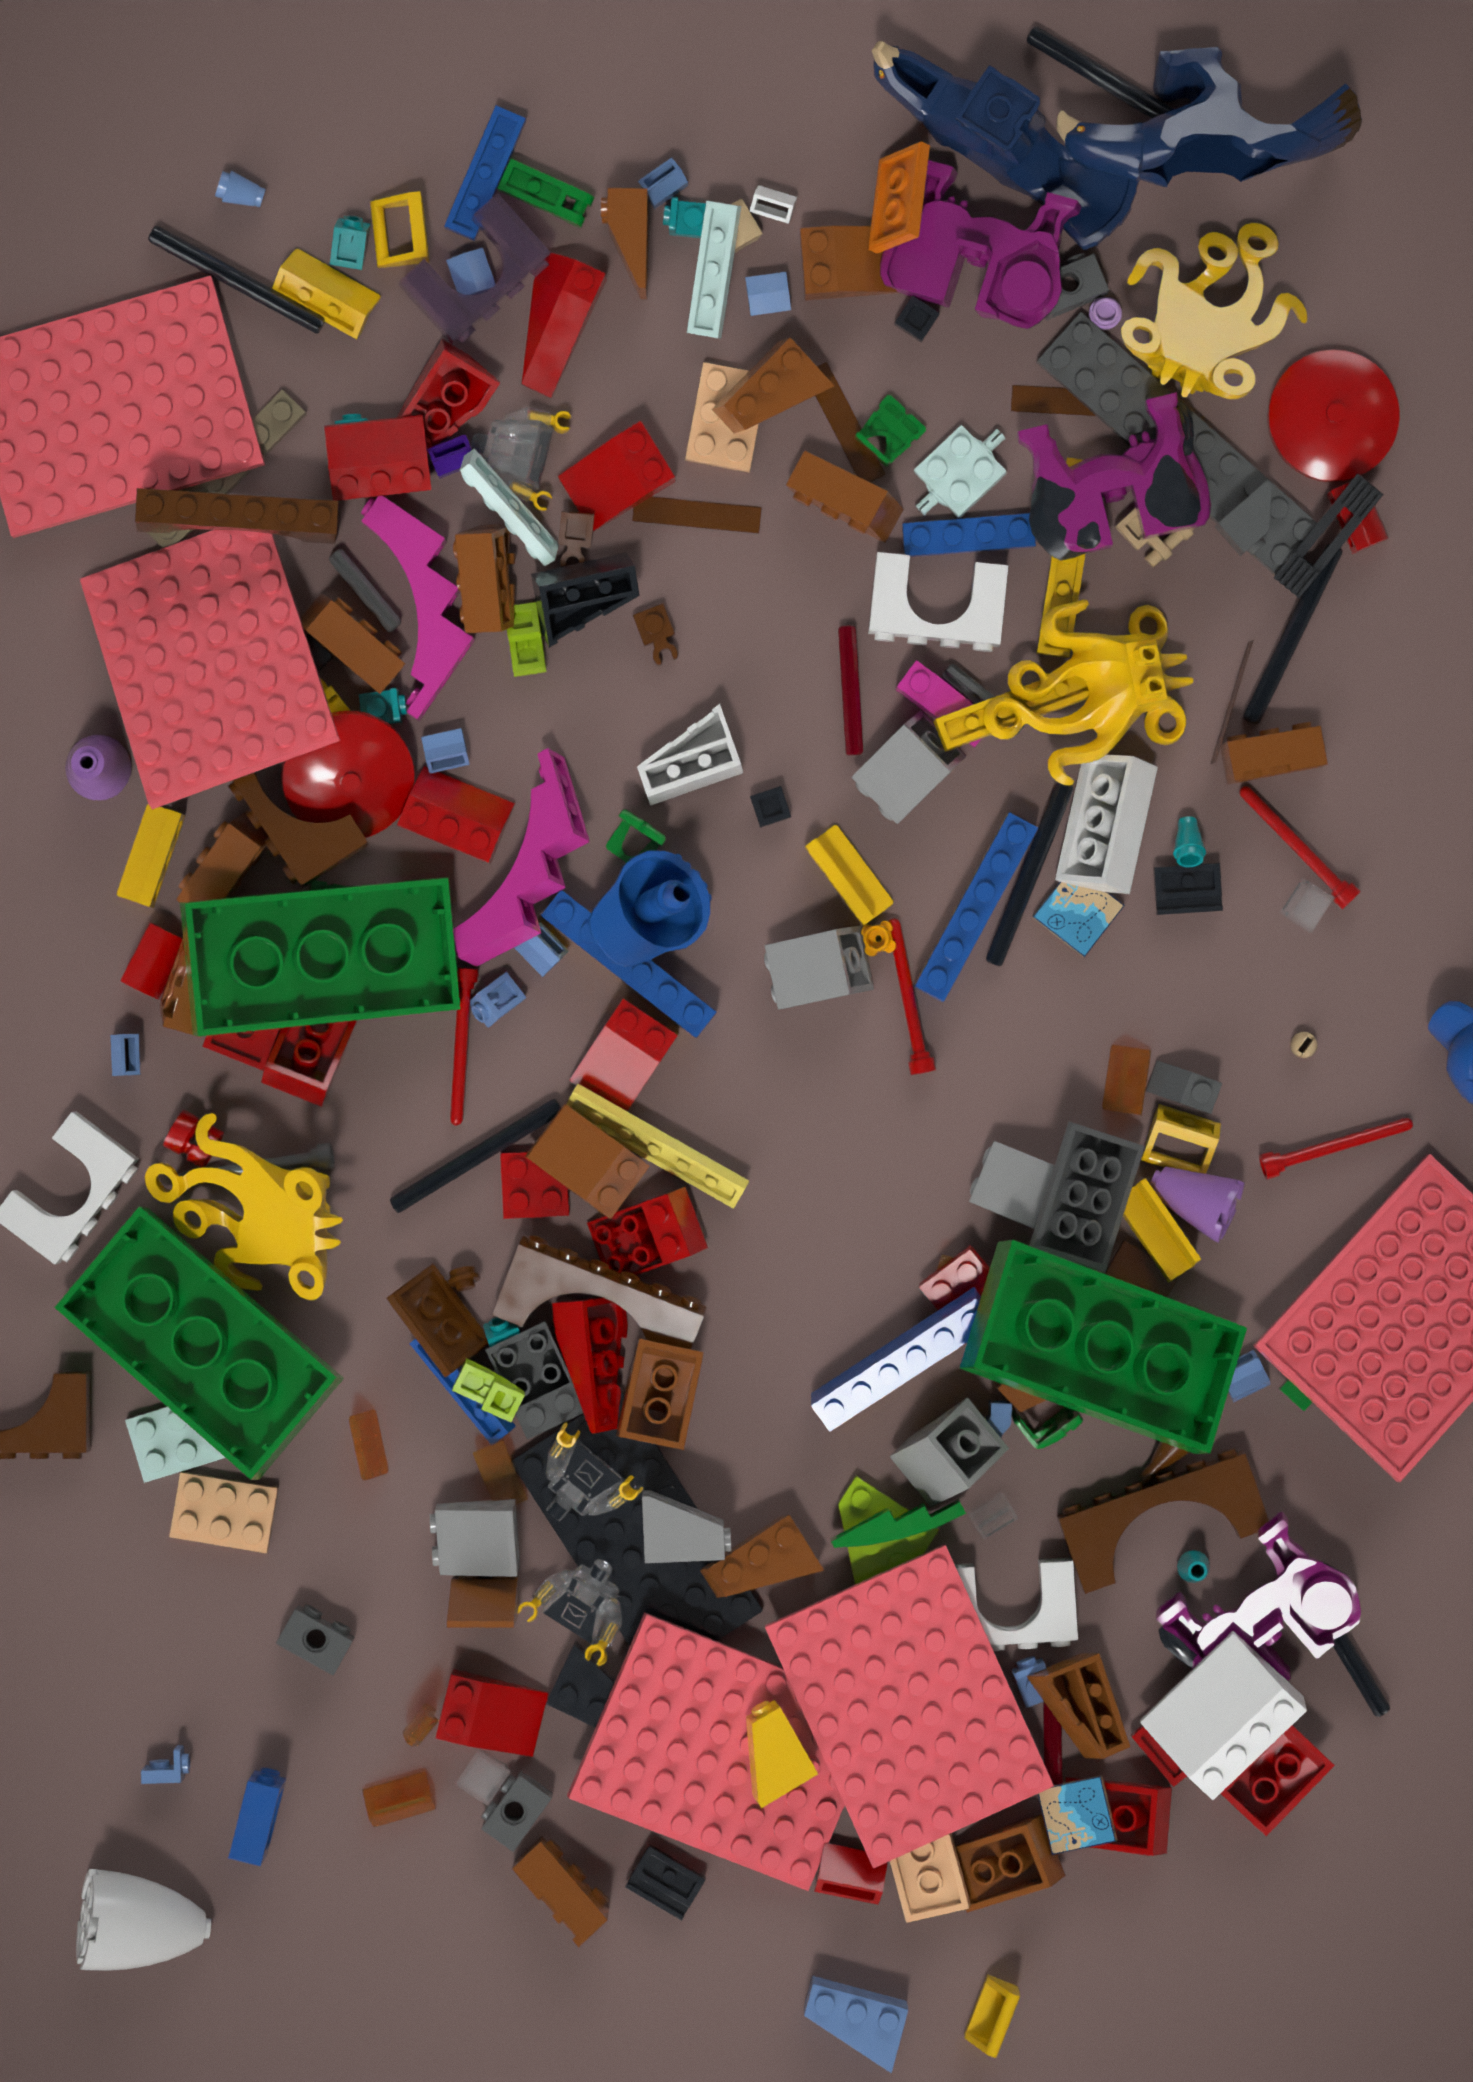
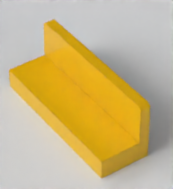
[272,249,381,340]
[117,804,186,908]
[805,825,893,926]
[1123,1178,1201,1282]

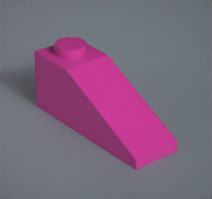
[896,660,982,748]

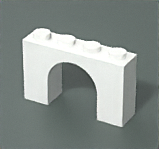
[868,552,1008,652]
[0,1111,139,1265]
[955,1557,1078,1651]

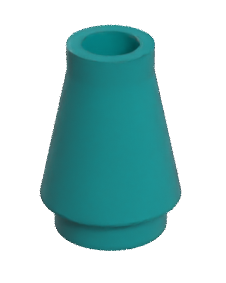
[1173,816,1206,867]
[1177,1550,1210,1583]

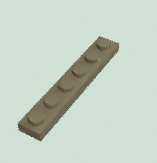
[147,390,307,548]

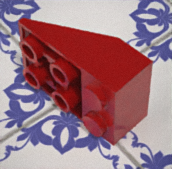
[587,1187,708,1275]

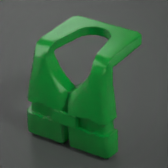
[855,395,926,467]
[606,809,666,862]
[1011,1407,1083,1449]

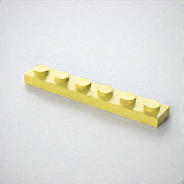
[566,1084,749,1209]

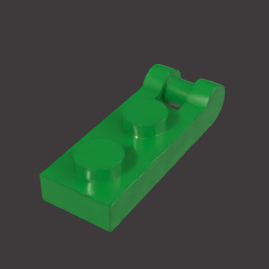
[497,159,595,228]

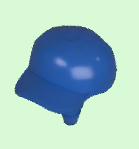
[589,851,712,967]
[1428,1001,1473,1104]

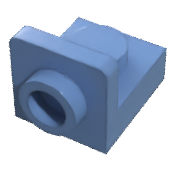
[470,972,527,1028]
[1011,1656,1046,1708]
[141,1745,190,1784]

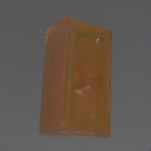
[1102,1045,1151,1115]
[348,1409,389,1481]
[362,1771,436,1827]

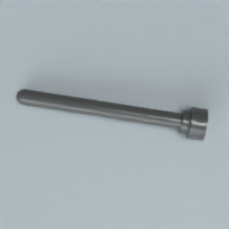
[178,1143,335,1176]

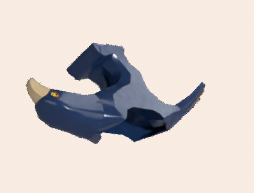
[872,41,1140,250]
[1057,47,1362,187]

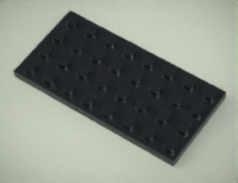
[510,1391,763,1646]

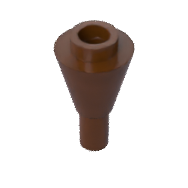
[1139,1442,1190,1484]

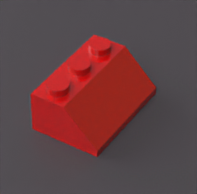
[324,415,432,501]
[397,766,515,864]

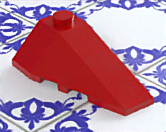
[521,251,607,399]
[397,339,500,454]
[552,1297,628,1433]

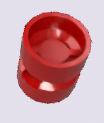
[163,1109,225,1168]

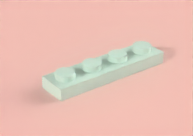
[687,201,741,338]
[460,448,559,566]

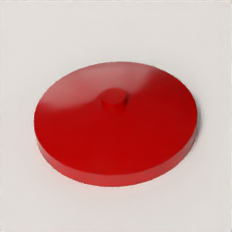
[1267,350,1400,482]
[281,711,414,838]

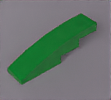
[830,1499,966,1548]

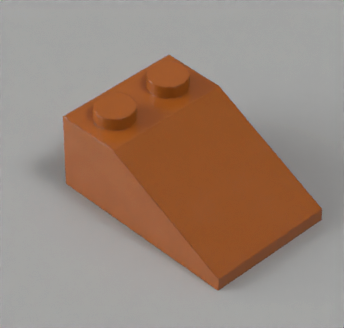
[601,188,649,299]
[800,226,899,301]
[525,1103,650,1219]
[616,1339,704,1450]
[447,1576,519,1628]
[955,1814,1066,1913]

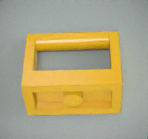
[370,191,430,268]
[1141,1104,1221,1174]
[963,1974,1021,2058]

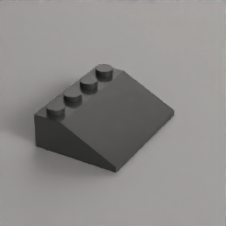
[1029,1121,1145,1272]

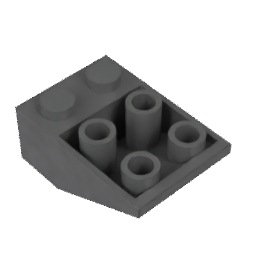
[486,1322,583,1439]

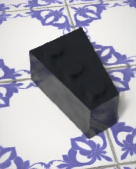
[531,553,640,648]
[546,1640,616,1728]

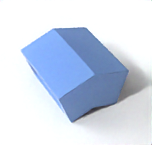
[638,158,688,209]
[446,248,496,300]
[745,272,791,316]
[421,728,470,773]
[514,922,569,977]
[110,1034,140,1076]
[1228,1350,1270,1403]
[985,1400,1012,1438]

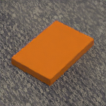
[868,141,930,254]

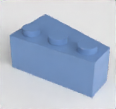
[804,1976,909,2073]

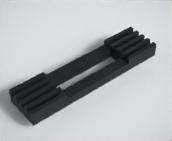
[1274,474,1384,598]

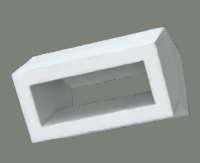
[749,185,797,224]

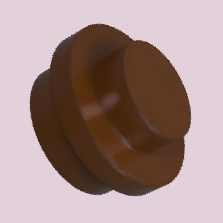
[448,1266,481,1292]

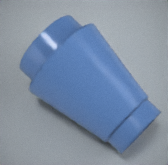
[215,170,265,208]

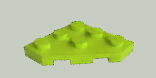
[838,1476,939,1584]

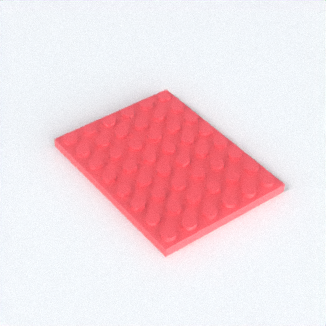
[0,276,265,538]
[80,529,340,809]
[1253,1154,1473,1482]
[765,1544,1054,1868]
[567,1612,845,1891]

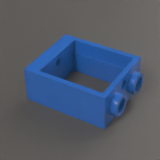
[228,1768,287,1866]

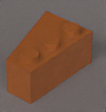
[453,524,516,633]
[1220,721,1328,785]
[176,810,269,902]

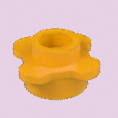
[861,921,896,957]

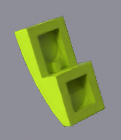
[507,602,547,677]
[452,1358,525,1422]

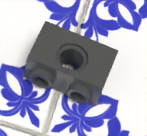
[1045,253,1109,321]
[276,1604,355,1675]
[481,1770,553,1852]

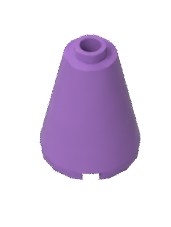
[65,735,131,800]
[1150,1167,1245,1243]

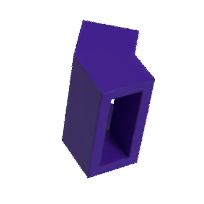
[427,434,472,479]

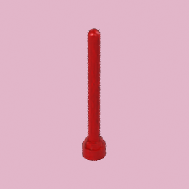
[1239,786,1361,909]
[888,918,936,1075]
[450,968,479,1126]
[1259,1118,1413,1180]

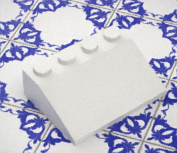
[1140,1631,1307,1800]

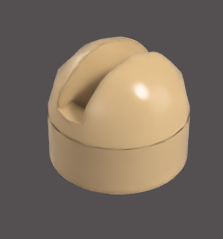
[1290,1032,1318,1058]

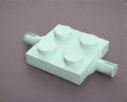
[914,425,1007,519]

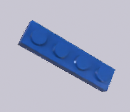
[444,106,526,241]
[902,513,1036,557]
[409,1338,516,1445]

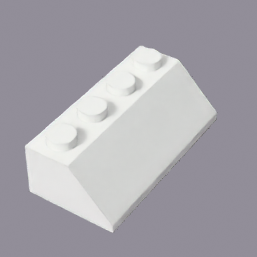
[1055,755,1158,894]

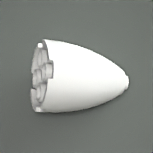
[76,1869,211,1971]

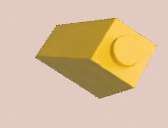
[746,1700,818,1808]

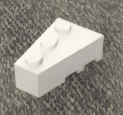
[637,704,743,806]

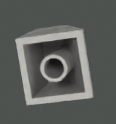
[851,710,967,824]
[764,926,874,1010]
[969,1141,1055,1229]
[889,1398,1009,1507]
[642,1490,731,1563]
[430,1499,520,1577]

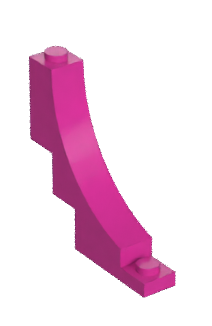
[361,496,475,722]
[453,748,590,967]

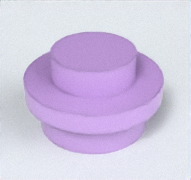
[1089,296,1122,330]

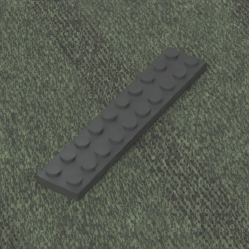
[1036,312,1325,575]

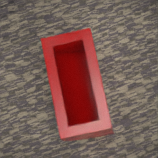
[1327,483,1389,554]
[120,923,182,1000]
[814,1843,888,1905]

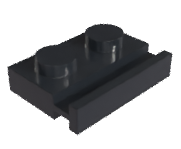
[1153,863,1223,915]
[625,1844,706,1921]

